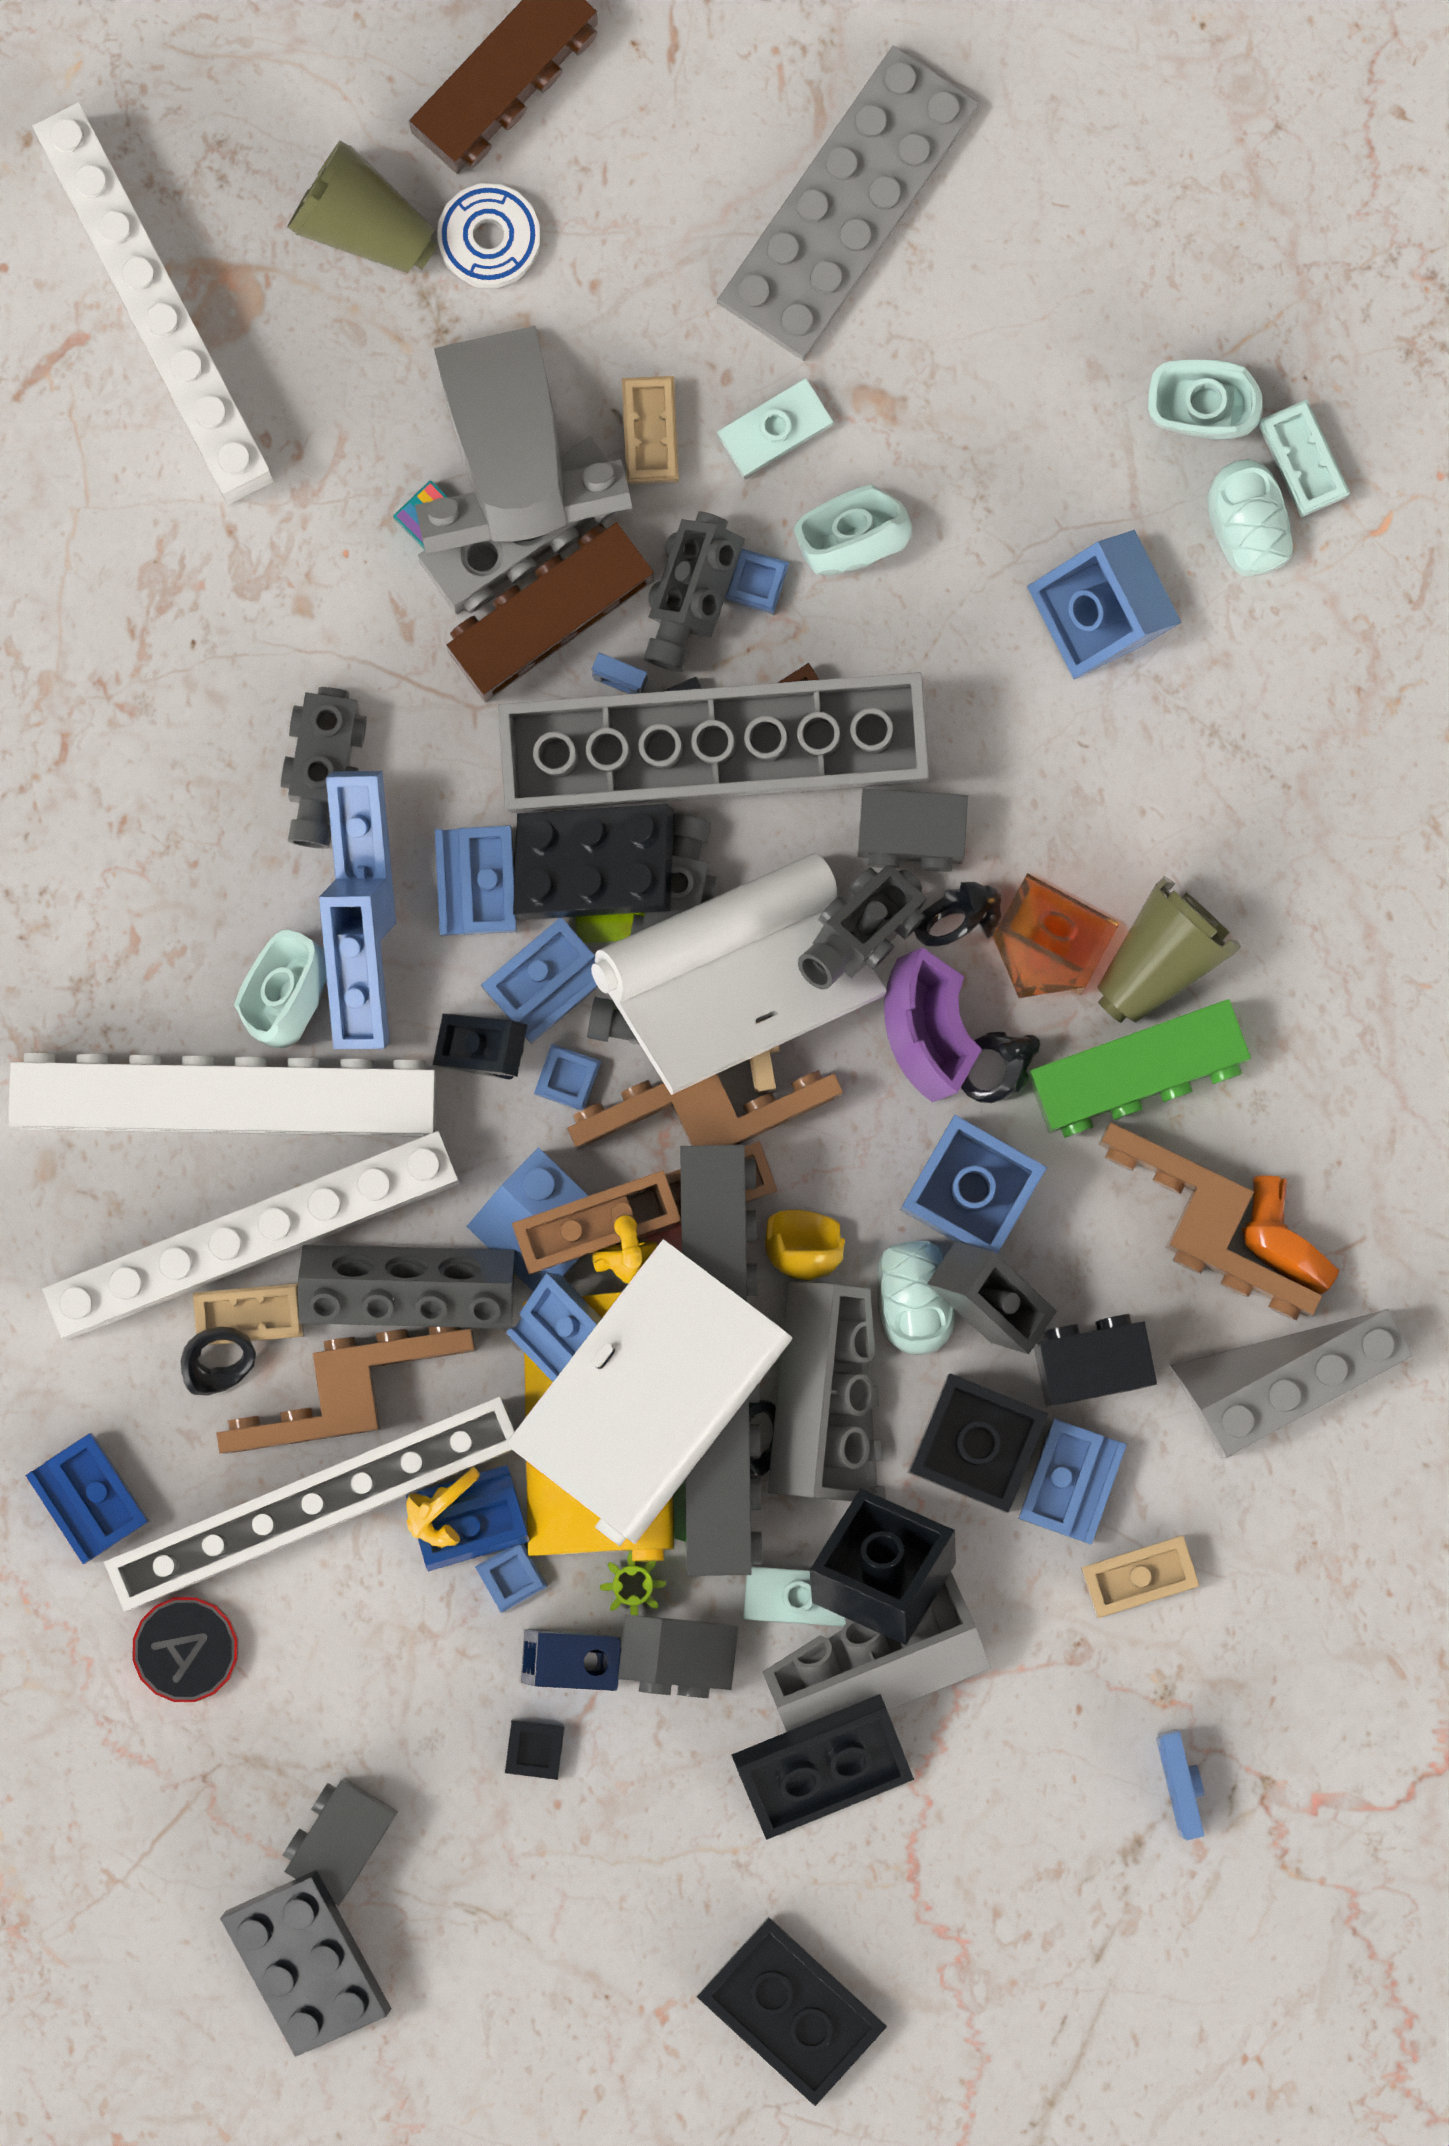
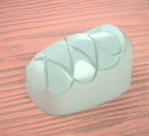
[1148,360,1263,440]
[1207,459,1293,577]
[794,484,912,576]
[234,929,327,1048]
[877,1241,955,1355]

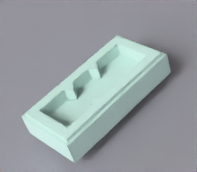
[717,378,833,479]
[1258,399,1350,518]
[743,1566,846,1627]

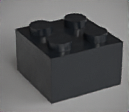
[1034,1314,1157,1407]
[907,1373,1049,1513]
[810,1488,956,1645]

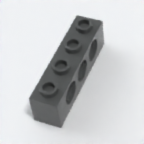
[298,1245,515,1329]

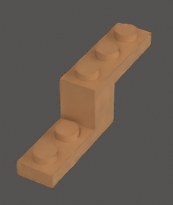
[567,1070,843,1150]
[1098,1122,1322,1321]
[511,1141,778,1275]
[216,1327,476,1454]

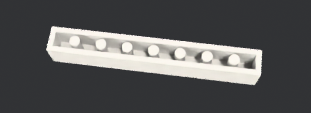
[32,102,274,505]
[8,1053,437,1137]
[42,1131,461,1340]
[104,1396,515,1612]

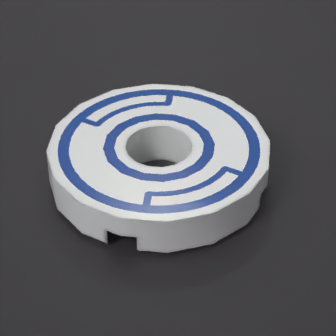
[437,183,540,288]

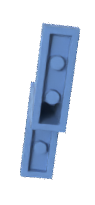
[319,771,396,1049]

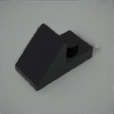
[433,1013,527,1080]

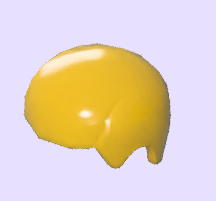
[765,1209,845,1281]

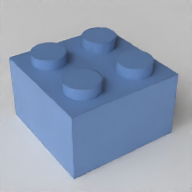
[900,1115,1047,1254]

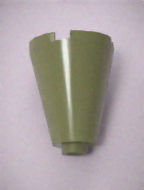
[287,140,438,273]
[1097,876,1241,1023]

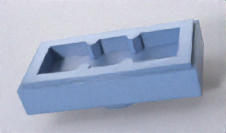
[1156,1730,1205,1840]

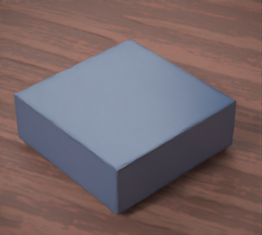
[724,548,789,615]
[592,652,648,694]
[534,1044,601,1111]
[475,1544,548,1613]

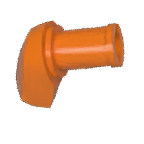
[1242,1175,1340,1294]

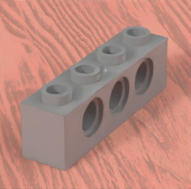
[418,436,620,614]

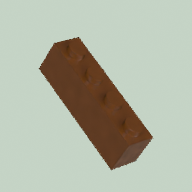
[409,0,598,174]
[446,522,654,703]

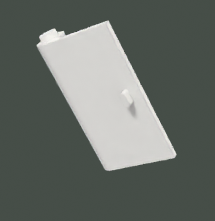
[591,853,887,1095]
[505,1239,793,1546]

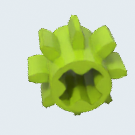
[600,1552,666,1615]

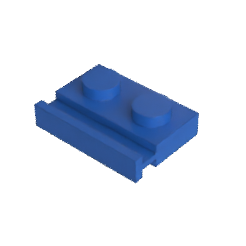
[25,1433,150,1564]
[406,1465,530,1572]

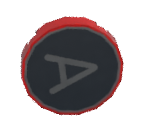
[132,1597,238,1702]

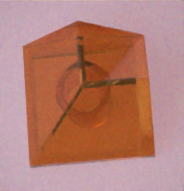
[993,873,1119,998]

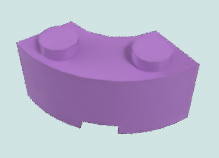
[884,947,982,1103]

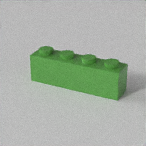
[1028,999,1251,1138]

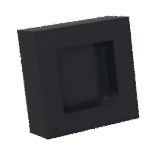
[505,1720,565,1780]

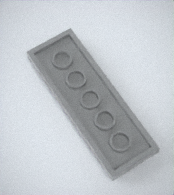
[717,45,979,361]

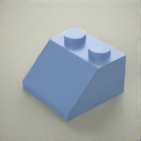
[1027,529,1182,679]
[466,1147,588,1292]

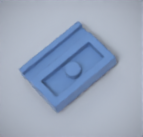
[435,826,517,936]
[481,918,598,1044]
[506,1273,615,1382]
[1018,1418,1127,1545]

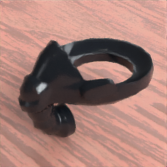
[914,882,1002,947]
[961,1032,1041,1104]

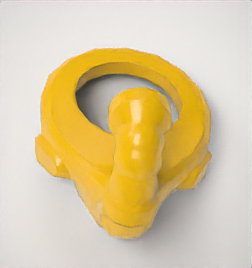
[592,1215,658,1284]
[406,1466,480,1548]

